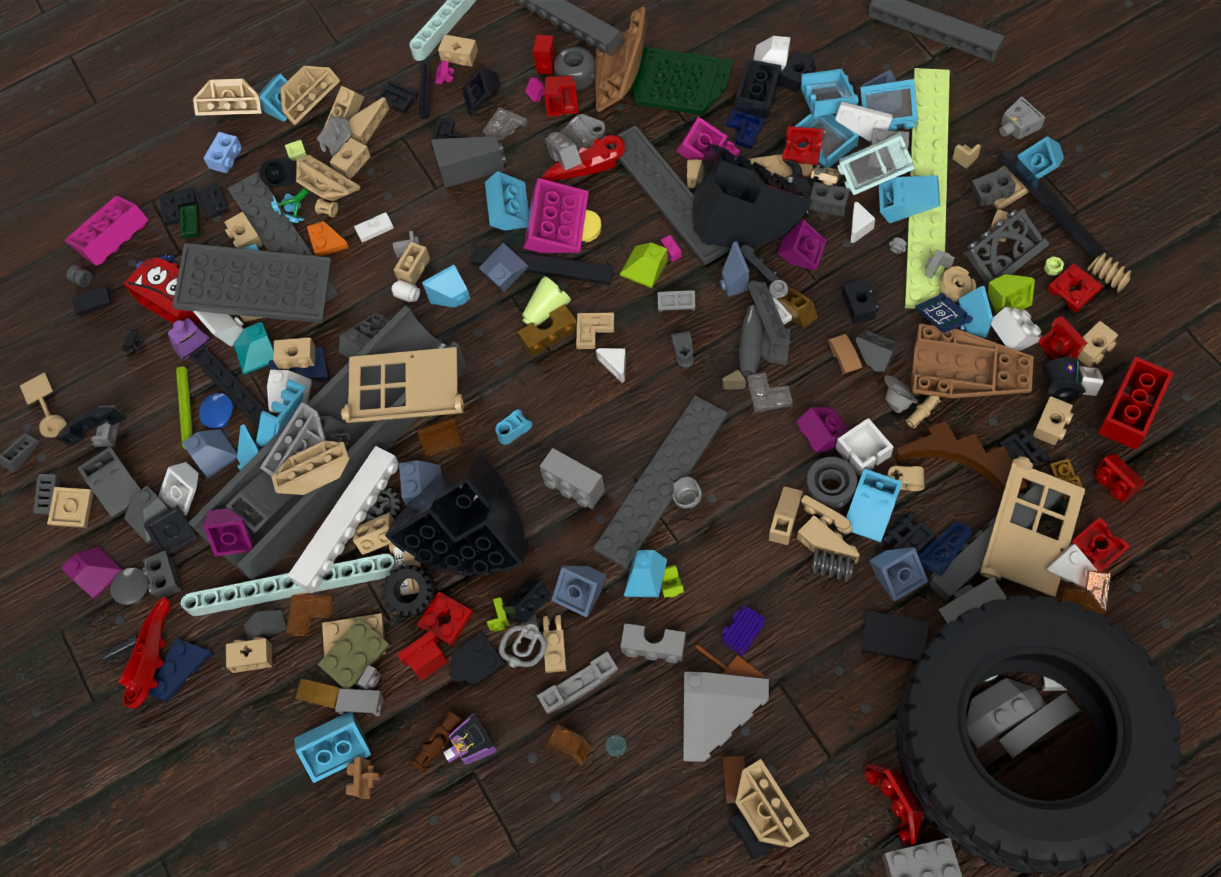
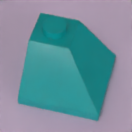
[233,322,274,374]

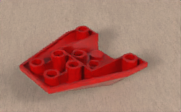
[864,763,923,847]

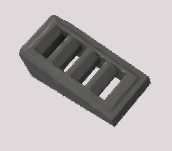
[0,433,40,473]
[33,474,62,515]

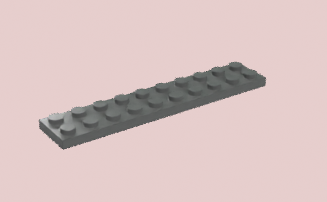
[607,125,731,266]
[228,172,338,303]
[593,396,728,570]

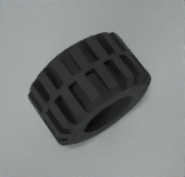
[382,565,436,616]

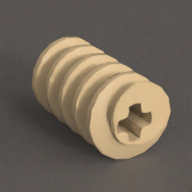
[1088,253,1131,292]

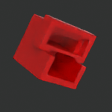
[545,76,579,116]
[397,630,448,681]

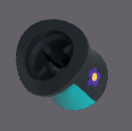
[1042,357,1086,401]

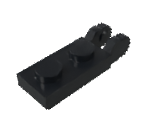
[739,244,780,285]

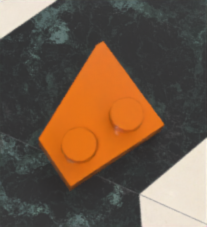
[307,221,349,257]

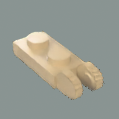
[801,495,853,534]
[543,615,566,673]

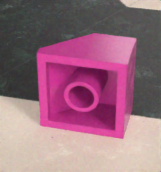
[676,117,727,160]

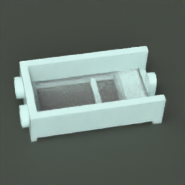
[837,132,915,195]

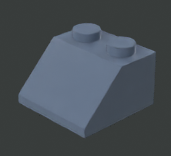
[399,460,442,507]

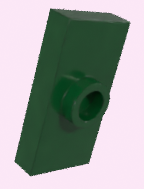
[180,204,199,239]

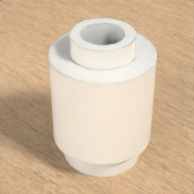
[392,280,420,302]

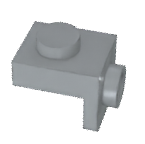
[393,231,420,258]
[925,250,955,279]
[356,665,381,690]

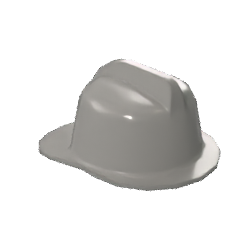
[884,375,918,413]

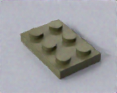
[318,618,390,689]

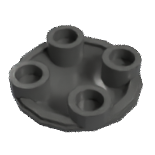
[110,568,149,605]

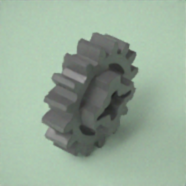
[363,488,401,522]

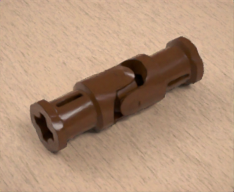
[410,710,463,773]

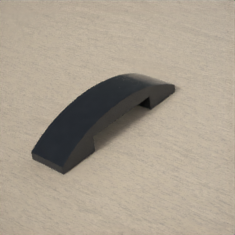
[56,407,127,447]

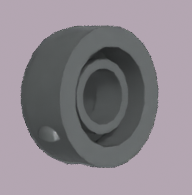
[554,47,596,90]
[806,457,857,509]

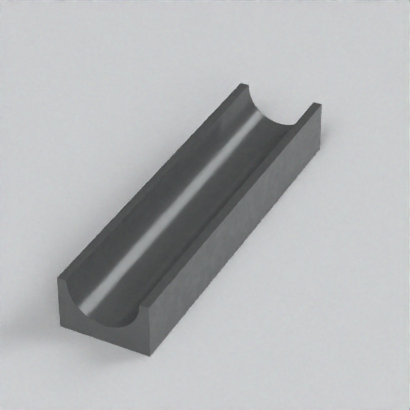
[189,306,467,581]

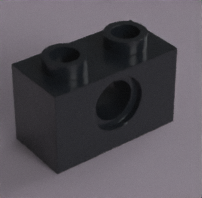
[779,51,816,93]
[842,279,879,325]
[502,580,551,622]

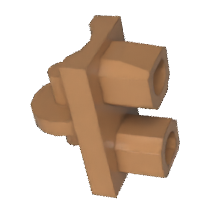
[346,757,380,799]

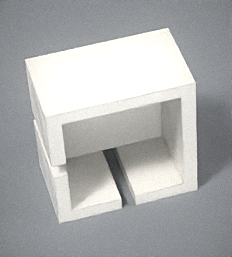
[836,418,893,477]

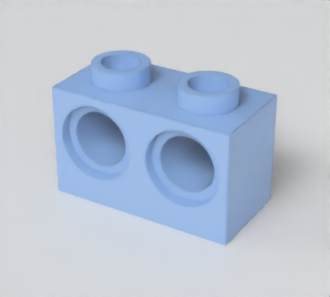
[203,132,242,173]

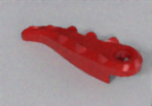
[540,135,625,182]
[118,597,171,709]

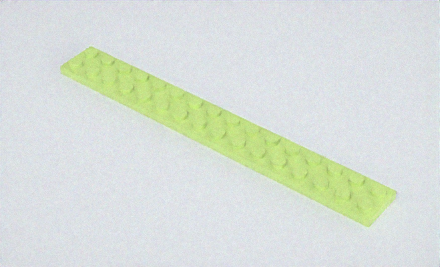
[905,68,950,309]

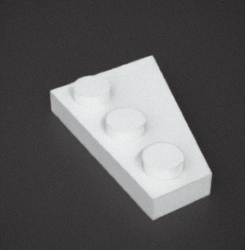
[835,101,892,142]

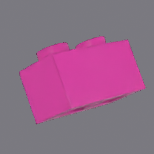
[660,235,682,262]

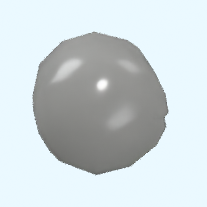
[672,477,702,509]

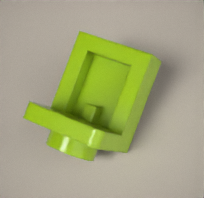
[661,565,684,598]
[487,597,510,632]

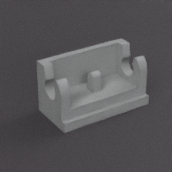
[317,116,352,156]
[658,290,695,312]
[91,405,120,447]
[335,689,384,716]

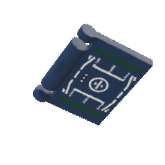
[915,293,973,333]

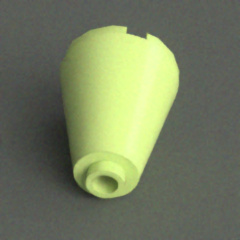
[522,277,571,327]

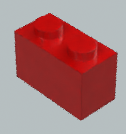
[533,35,556,74]

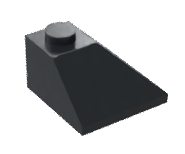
[462,67,500,115]

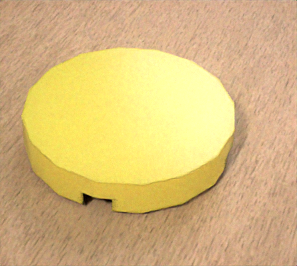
[582,210,602,242]

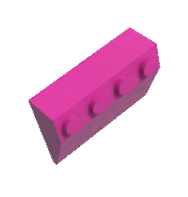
[523,178,589,253]
[64,195,148,266]

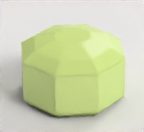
[1044,256,1064,276]

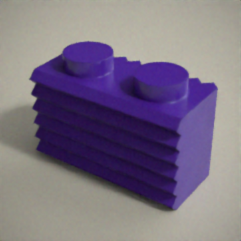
[721,606,765,656]

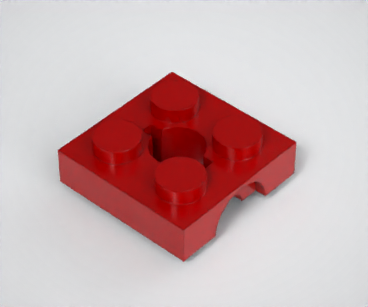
[782,126,824,165]
[1047,263,1103,313]
[1038,316,1088,360]
[1070,517,1130,573]
[417,592,473,647]

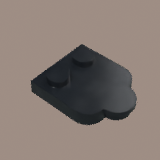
[449,632,505,686]

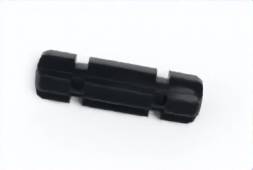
[100,635,138,662]

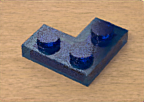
[726,109,765,150]

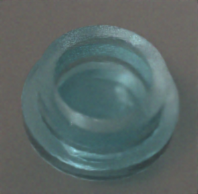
[605,735,627,757]

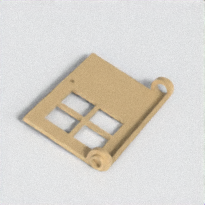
[341,347,464,423]
[980,457,1085,597]

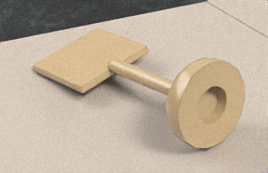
[20,372,67,437]

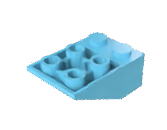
[879,175,940,223]
[846,469,902,543]

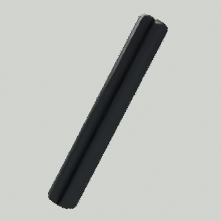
[420,62,431,119]

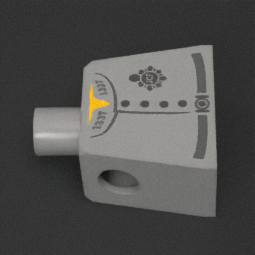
[999,97,1045,139]

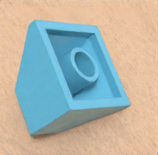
[1017,136,1064,179]
[422,265,470,308]
[237,424,261,470]
[624,550,667,597]

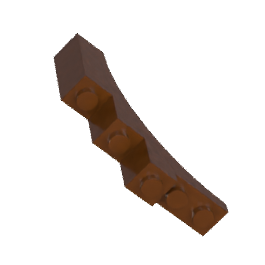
[894,421,1027,496]

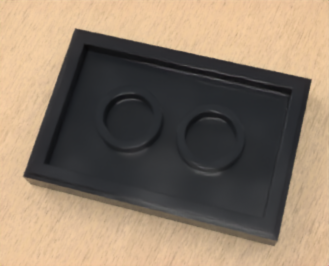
[861,611,929,662]

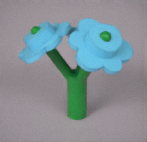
[271,187,310,223]

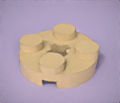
[939,266,976,303]

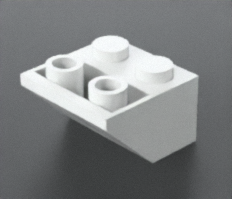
[991,307,1042,351]

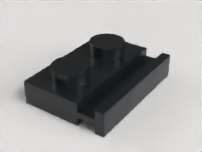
[376,81,418,114]
[194,182,229,221]

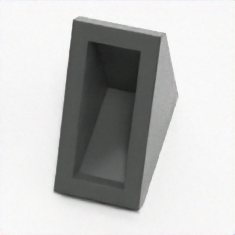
[244,610,288,641]

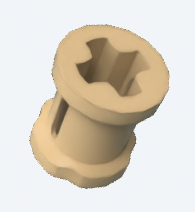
[315,198,338,217]

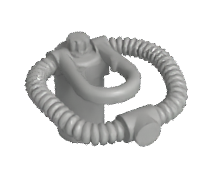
[499,614,547,668]

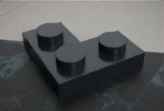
[431,118,468,150]
[159,187,197,227]

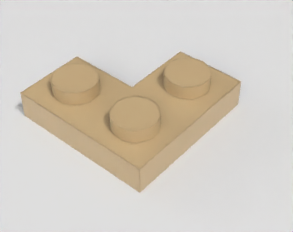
[576,313,614,349]

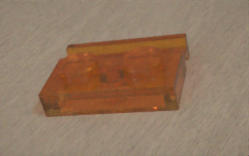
[417,418,462,457]

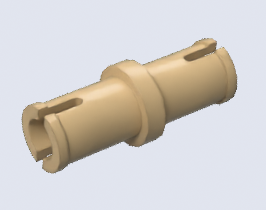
[906,395,940,429]

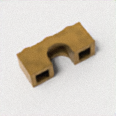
[518,304,577,357]

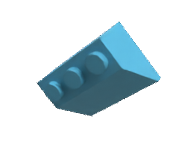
[485,171,529,231]
[294,712,371,783]

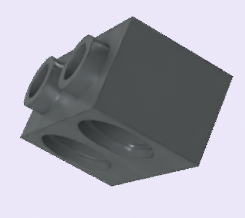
[972,167,1016,207]
[809,182,850,217]
[143,551,182,600]

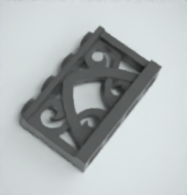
[963,208,1049,289]

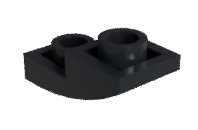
[72,287,112,316]
[728,811,773,859]

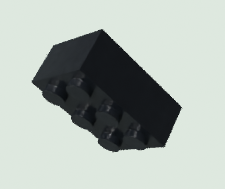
[735,59,781,119]

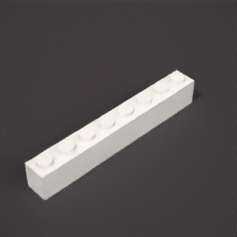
[288,446,399,593]

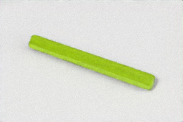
[176,366,193,450]

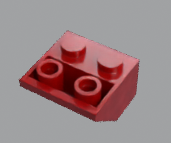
[1094,454,1145,504]

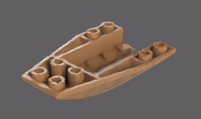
[595,6,647,112]
[910,324,1034,398]

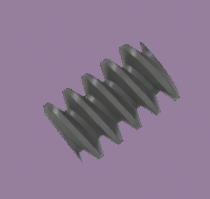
[811,548,856,582]

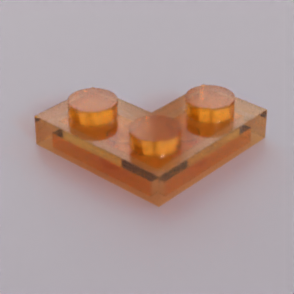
[1062,570,1111,615]
[286,595,333,636]

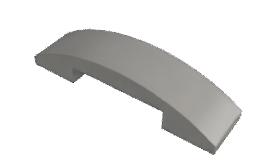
[537,652,619,714]
[999,693,1080,759]

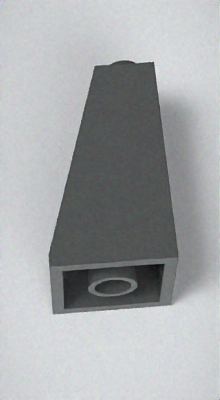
[431,136,506,188]

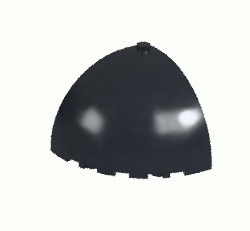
[693,143,812,248]
[385,450,526,576]

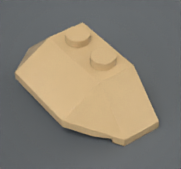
[280,66,340,125]
[193,78,262,116]
[296,155,360,201]
[271,441,349,495]
[735,759,810,848]

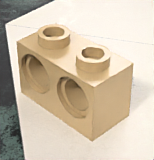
[353,512,395,555]

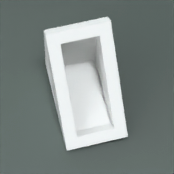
[851,202,875,243]
[596,348,626,383]
[1078,366,1103,396]

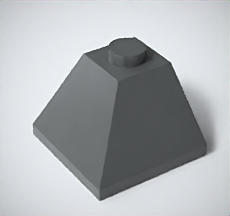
[856,329,900,372]
[124,486,169,544]

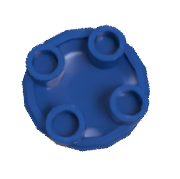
[199,393,235,428]

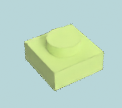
[285,140,307,161]

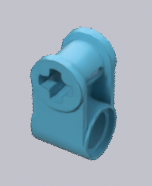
[496,409,532,445]

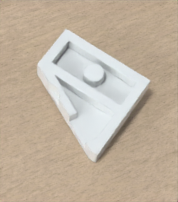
[1045,544,1102,589]

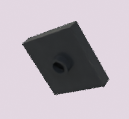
[143,505,198,554]

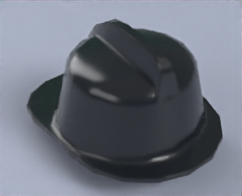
[259,158,296,187]

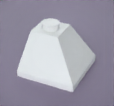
[754,36,790,72]
[193,311,244,347]
[267,370,312,413]
[158,462,198,517]

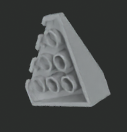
[683,672,769,762]

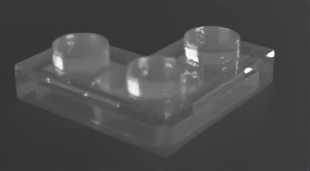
[747,373,793,412]

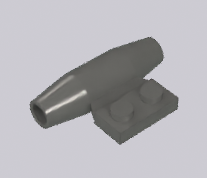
[739,305,791,377]

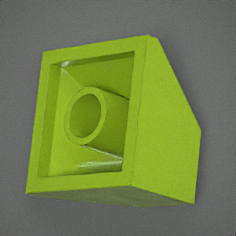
[620,242,668,288]
[988,274,1035,315]

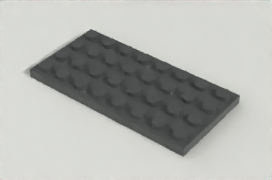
[172,243,331,323]

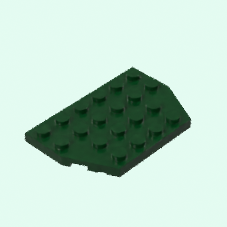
[631,46,733,115]

